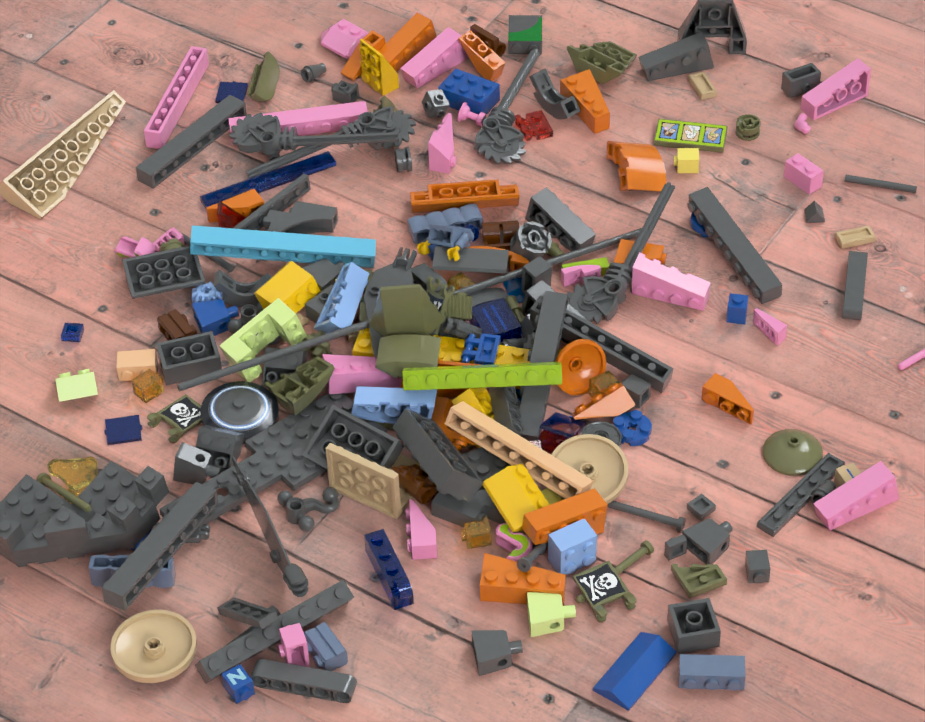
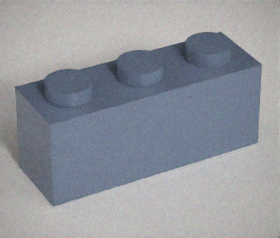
[679,654,746,691]

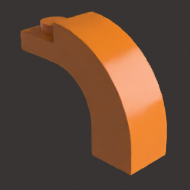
[431,397,476,451]

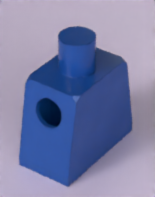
[192,299,239,336]

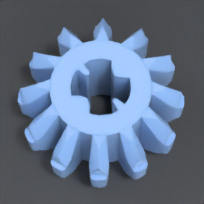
[191,281,223,303]

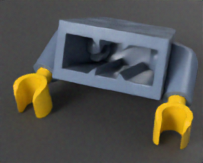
[417,225,474,261]

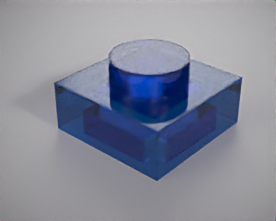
[61,323,84,342]

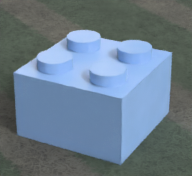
[548,518,597,575]

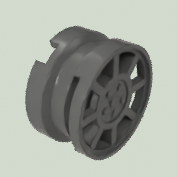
[394,147,412,173]

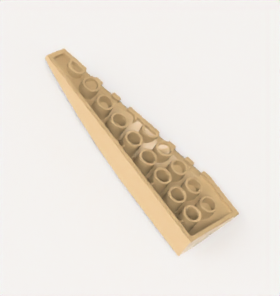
[0,90,126,219]

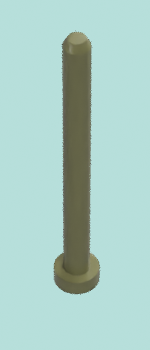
[36,473,91,512]
[575,540,654,604]

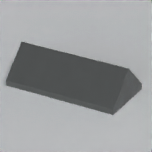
[432,246,509,273]

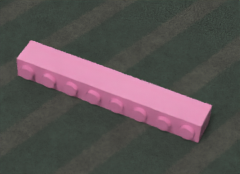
[144,46,209,149]
[228,101,368,145]

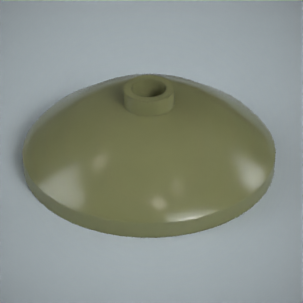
[763,429,823,476]

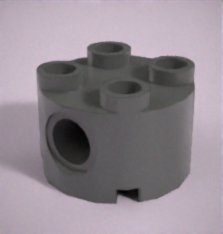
[510,222,552,262]

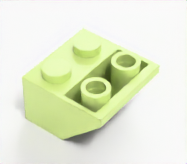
[55,369,98,402]

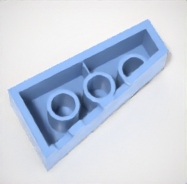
[313,262,370,334]
[351,386,437,424]

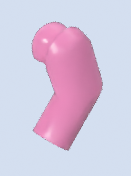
[794,113,811,134]

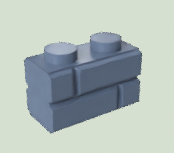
[304,622,348,671]

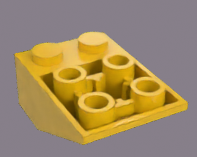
[359,39,399,96]

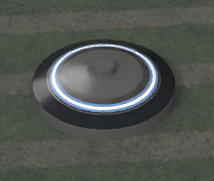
[200,381,279,444]

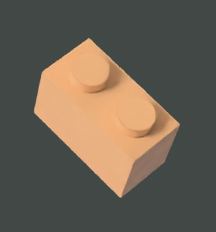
[117,349,158,381]

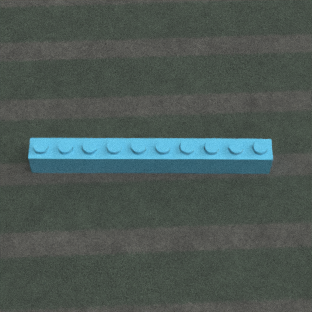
[190,226,376,268]

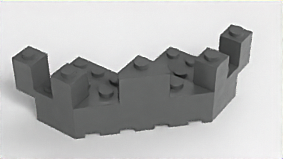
[0,461,169,567]

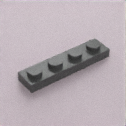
[217,597,279,629]

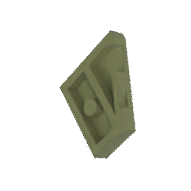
[671,564,727,598]

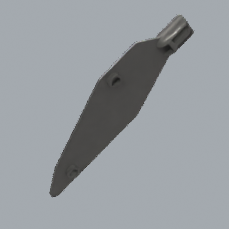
[364,247,417,359]
[232,457,308,597]

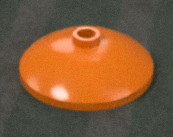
[555,339,606,395]

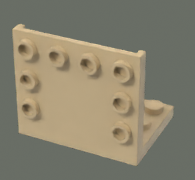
[326,443,427,519]

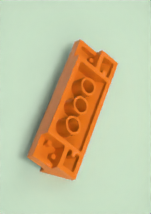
[410,179,520,213]

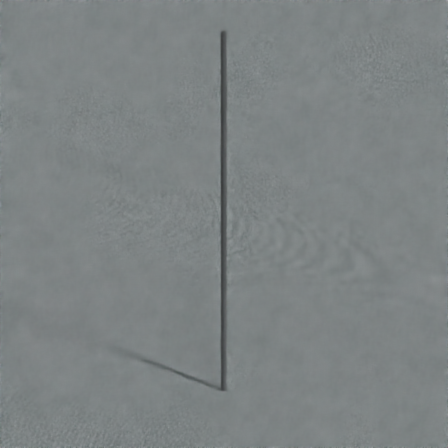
[177,228,642,392]

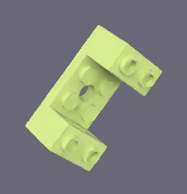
[220,298,307,382]

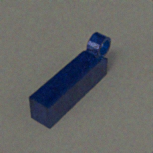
[364,529,414,610]

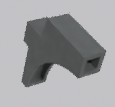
[263,201,338,261]
[431,489,506,532]

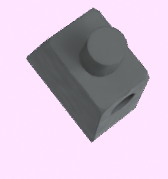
[302,258,345,295]
[173,442,221,484]
[682,518,733,565]
[471,630,523,676]

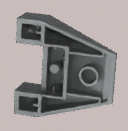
[677,0,747,54]

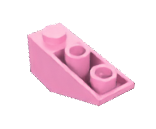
[406,499,437,560]

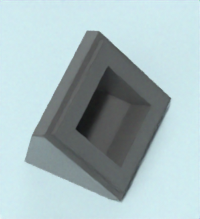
[804,200,825,223]

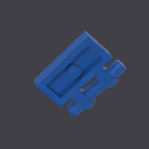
[461,333,501,365]

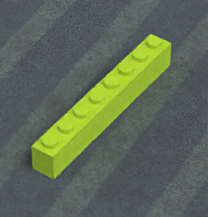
[403,362,562,391]

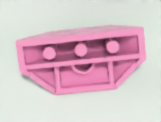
[321,19,368,59]

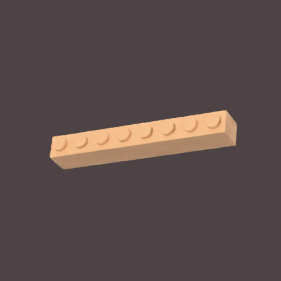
[445,401,594,499]

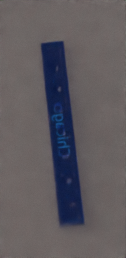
[200,151,336,209]

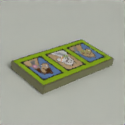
[654,119,728,153]

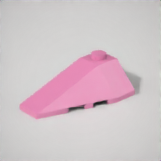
[428,113,457,174]

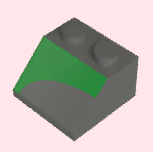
[508,15,542,54]

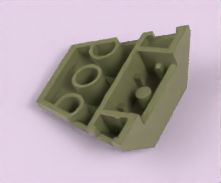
[567,41,637,84]
[369,284,445,337]
[375,334,441,378]
[264,356,334,416]

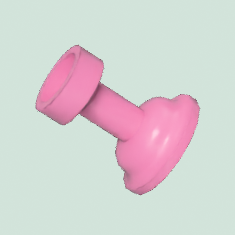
[457,102,486,127]

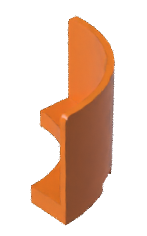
[606,141,666,192]

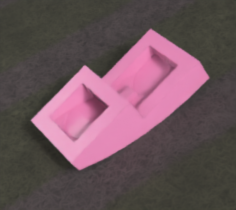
[561,265,601,287]

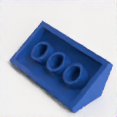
[593,632,677,711]

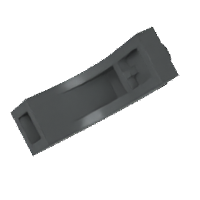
[529,68,581,120]
[214,270,272,307]

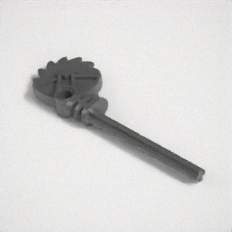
[474,48,540,164]
[246,106,416,180]
[229,113,399,155]
[567,182,675,323]

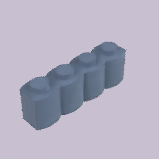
[407,204,483,244]
[89,555,176,588]

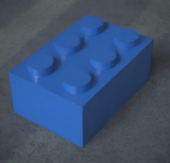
[438,68,500,115]

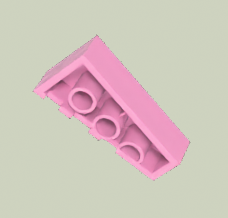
[400,27,469,89]
[801,58,871,120]
[632,252,711,311]
[322,354,403,394]
[813,461,899,530]

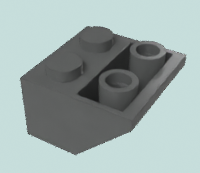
[262,348,308,386]
[196,425,244,472]

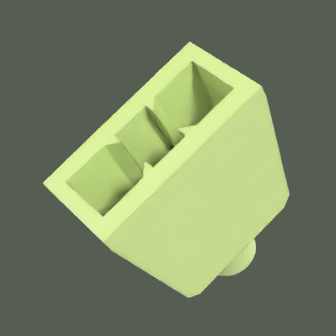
[527,592,576,637]

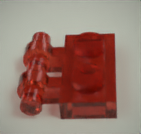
[515,110,553,141]

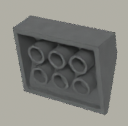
[122,246,206,299]
[302,405,404,470]

